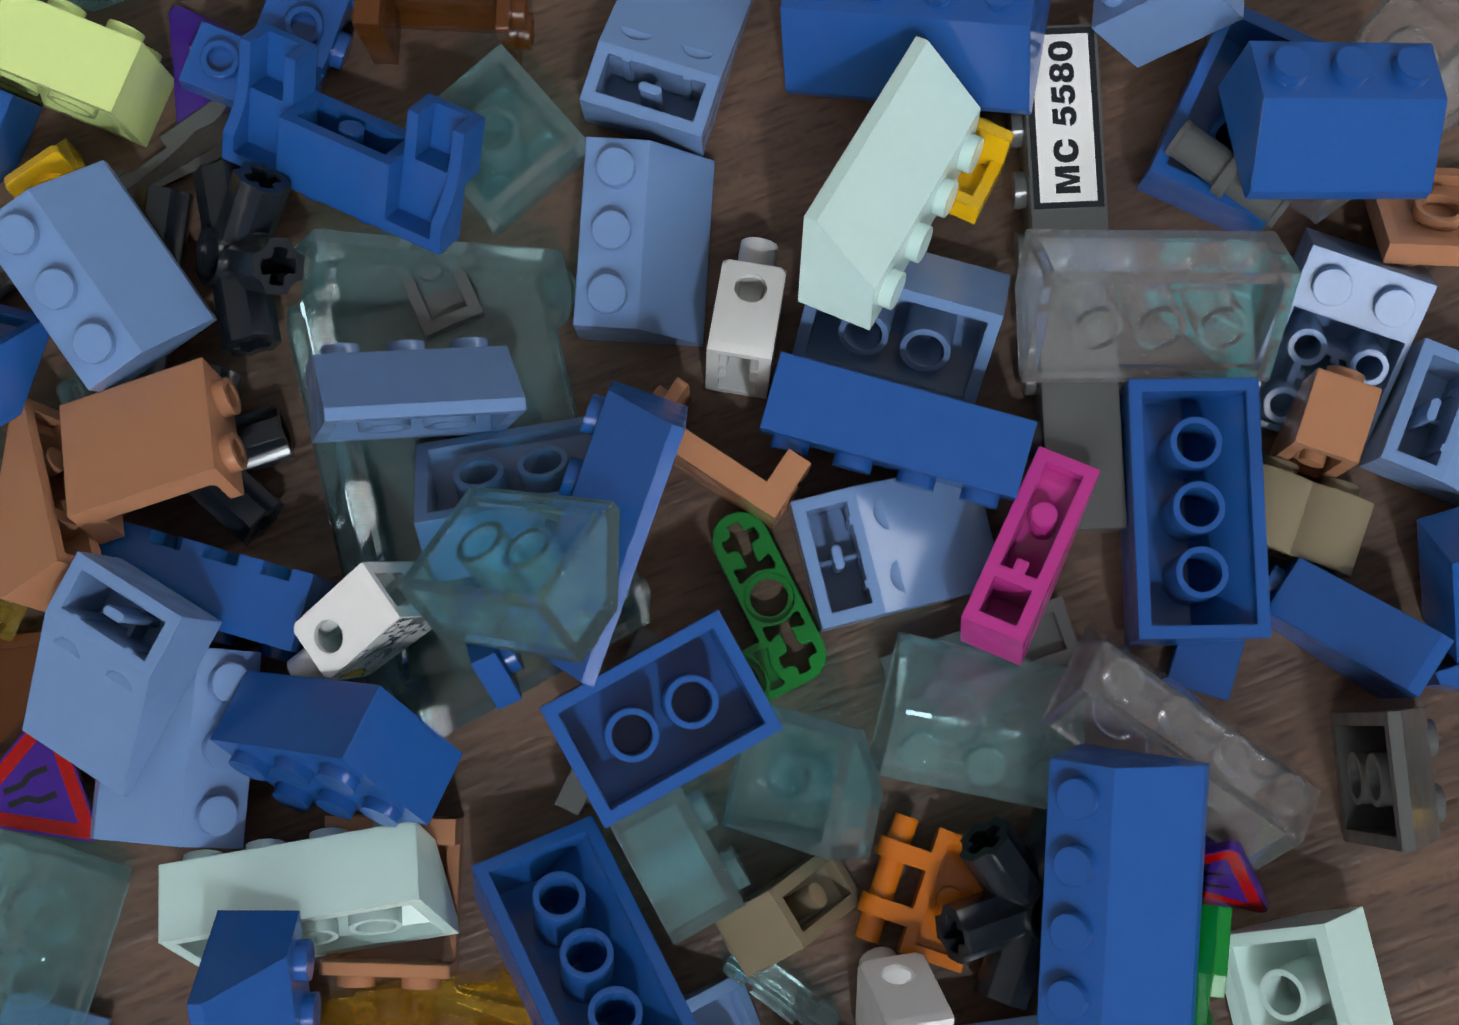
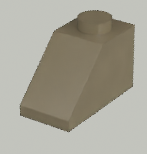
[713,844,861,978]

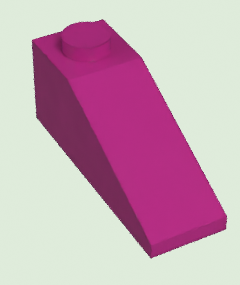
[960,446,1100,666]

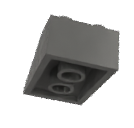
[1330,706,1446,852]

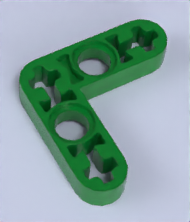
[712,512,826,701]

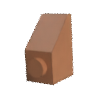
[1268,365,1382,483]

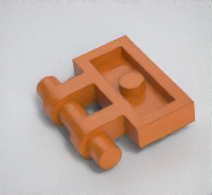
[854,812,983,974]

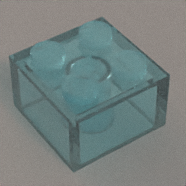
[404,43,586,238]
[610,784,751,945]

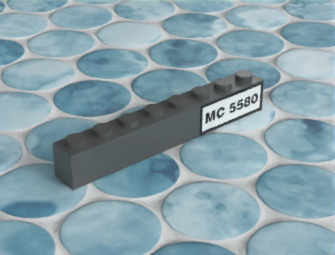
[1007,24,1127,535]

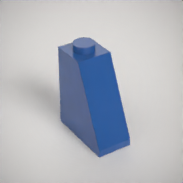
[1268,557,1454,699]

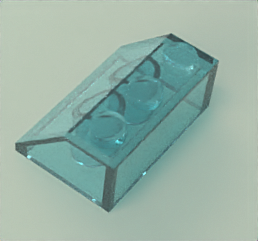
[397,486,620,664]
[869,632,1087,810]
[0,829,134,1025]

